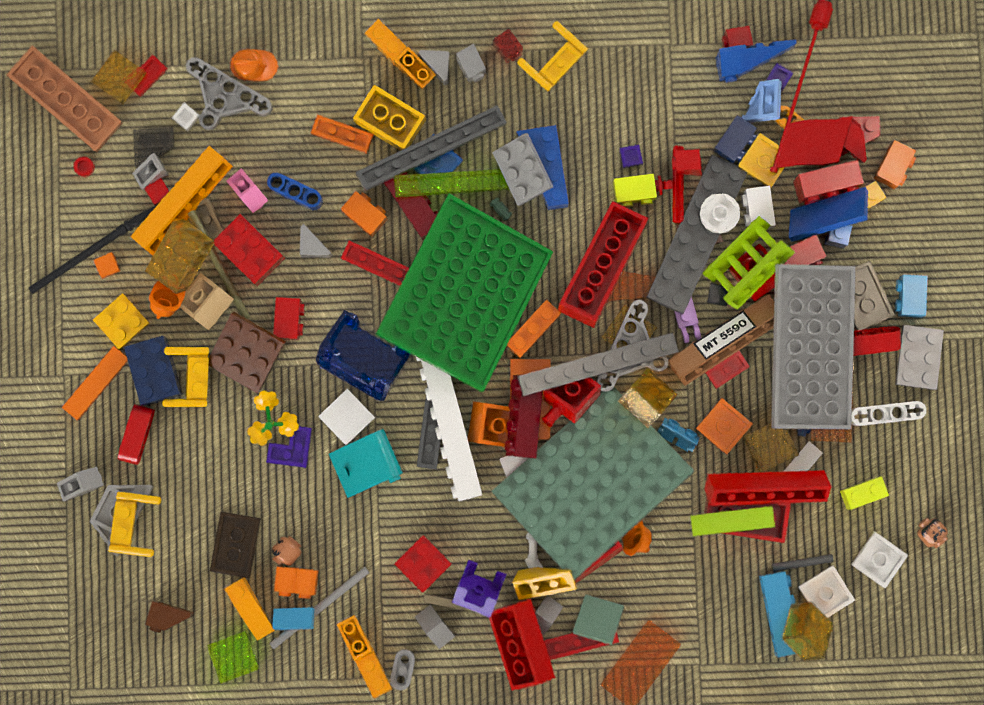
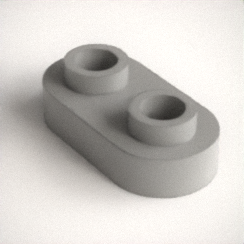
[390,649,415,690]

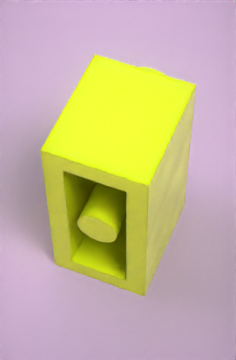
[613,174,657,208]
[840,477,889,510]

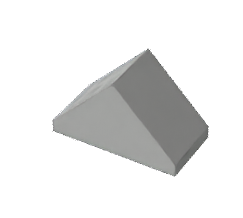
[418,50,450,86]
[132,153,169,190]
[300,224,332,258]
[535,595,563,636]
[415,604,455,649]

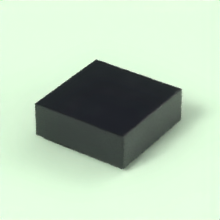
[707,283,728,307]

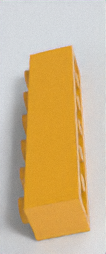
[130,146,233,257]

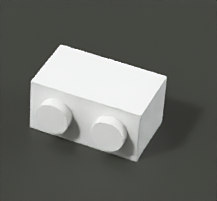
[741,186,776,229]

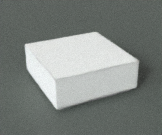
[172,103,200,131]

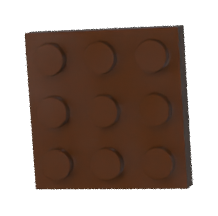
[208,312,286,394]

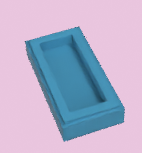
[272,607,315,630]

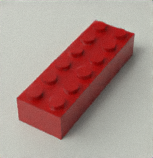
[558,201,649,328]

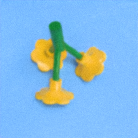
[247,390,299,446]

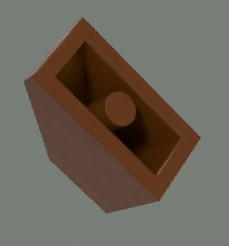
[145,600,194,633]

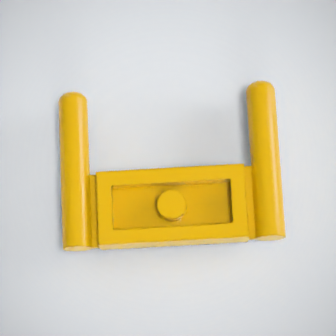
[517,21,588,92]
[162,347,209,407]
[109,491,161,557]

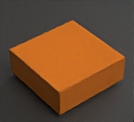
[93,252,120,279]

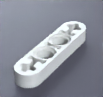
[851,401,926,426]

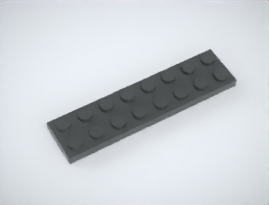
[646,155,747,315]

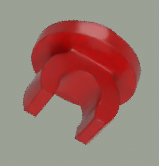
[655,175,673,195]

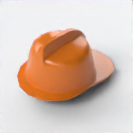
[230,49,278,81]
[149,278,185,319]
[622,520,652,556]

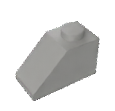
[456,44,486,83]
[57,467,104,502]

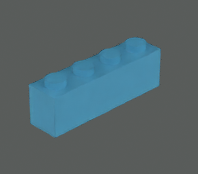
[759,571,804,657]

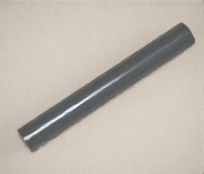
[772,554,834,572]

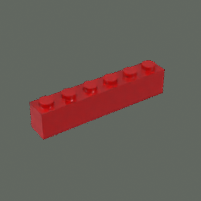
[704,470,832,506]

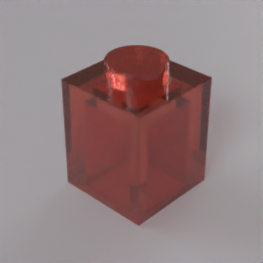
[493,28,523,63]

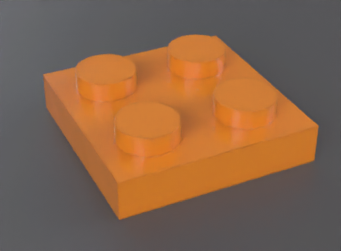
[696,398,753,455]

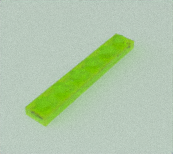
[394,169,510,197]

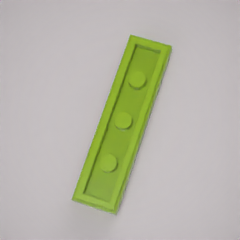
[690,506,775,536]

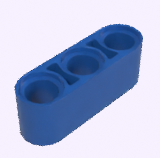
[267,173,323,210]

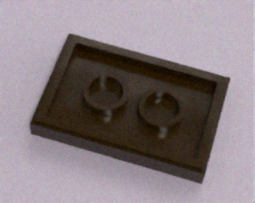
[210,511,261,578]

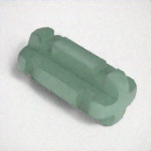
[490,198,512,221]

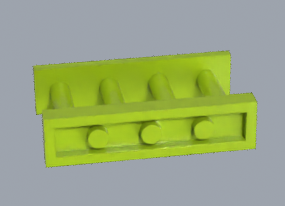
[702,216,795,310]

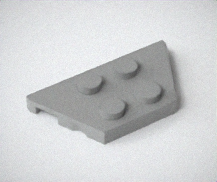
[90,485,154,556]

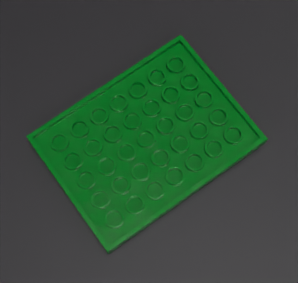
[375,193,553,392]

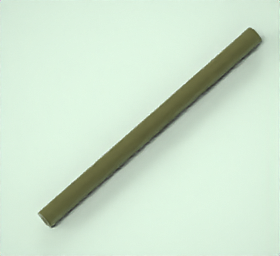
[187,210,250,319]

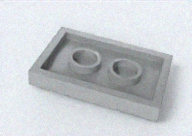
[492,133,553,206]
[895,325,944,390]

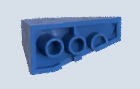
[715,39,797,83]

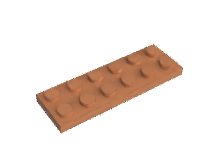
[6,45,122,153]

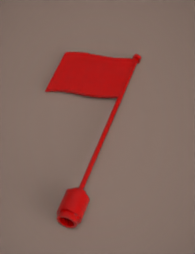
[769,0,853,173]

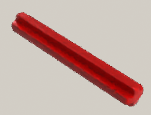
[672,145,684,223]

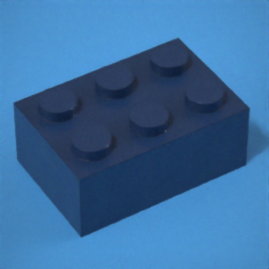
[124,336,183,406]

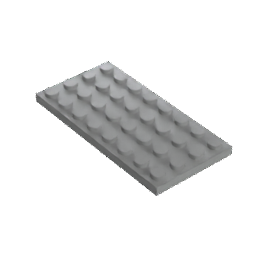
[771,264,855,429]

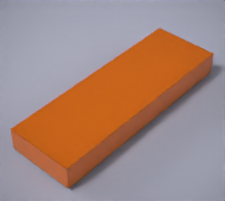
[311,114,374,154]

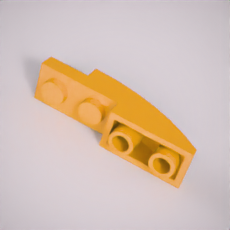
[364,19,436,89]
[336,615,392,699]

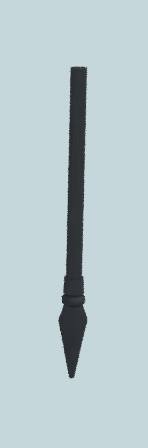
[28,204,158,294]

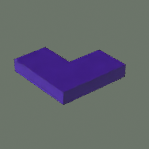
[266,426,312,468]

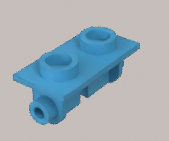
[657,418,700,452]

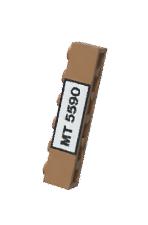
[668,294,774,386]

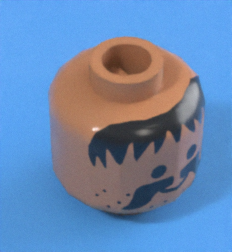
[917,518,948,548]
[271,536,302,567]

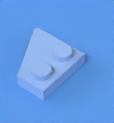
[741,79,781,123]

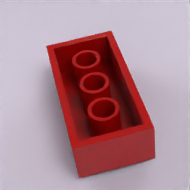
[704,496,791,543]
[489,599,556,691]

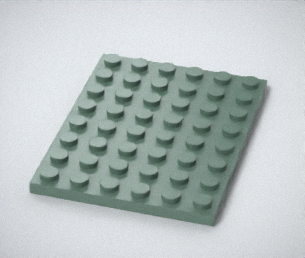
[492,387,694,581]

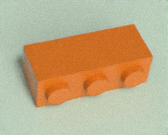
[506,300,561,359]

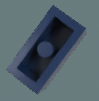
[713,115,757,164]

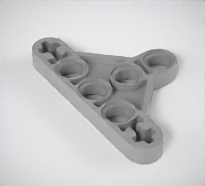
[186,57,272,130]
[596,300,668,392]

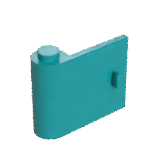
[329,429,403,498]

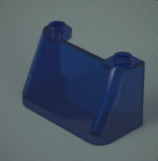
[316,310,412,401]

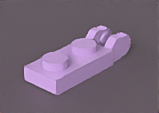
[674,297,701,343]

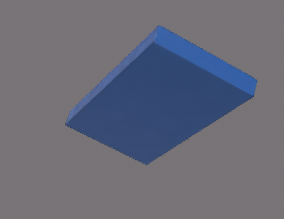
[789,187,868,242]

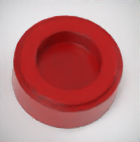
[73,156,95,177]

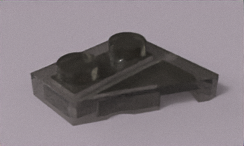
[133,127,175,169]

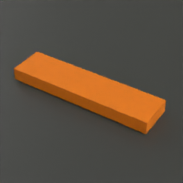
[62,346,128,421]

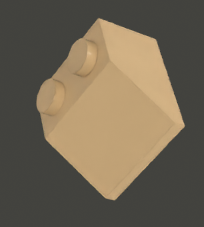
[180,273,234,330]

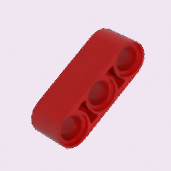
[853,326,901,356]
[117,404,155,465]

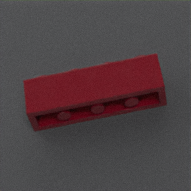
[384,171,438,240]
[505,375,543,459]

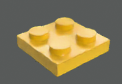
[738,133,785,189]
[93,293,150,350]

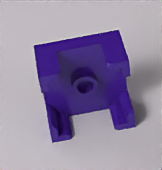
[452,560,506,617]

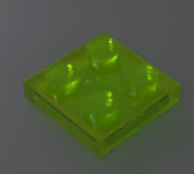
[207,631,260,684]

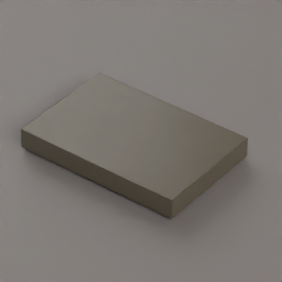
[854,261,895,330]

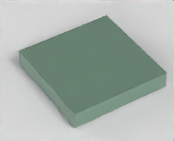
[573,594,624,645]

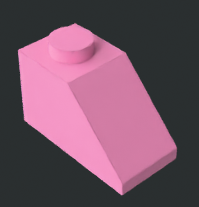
[226,168,268,213]

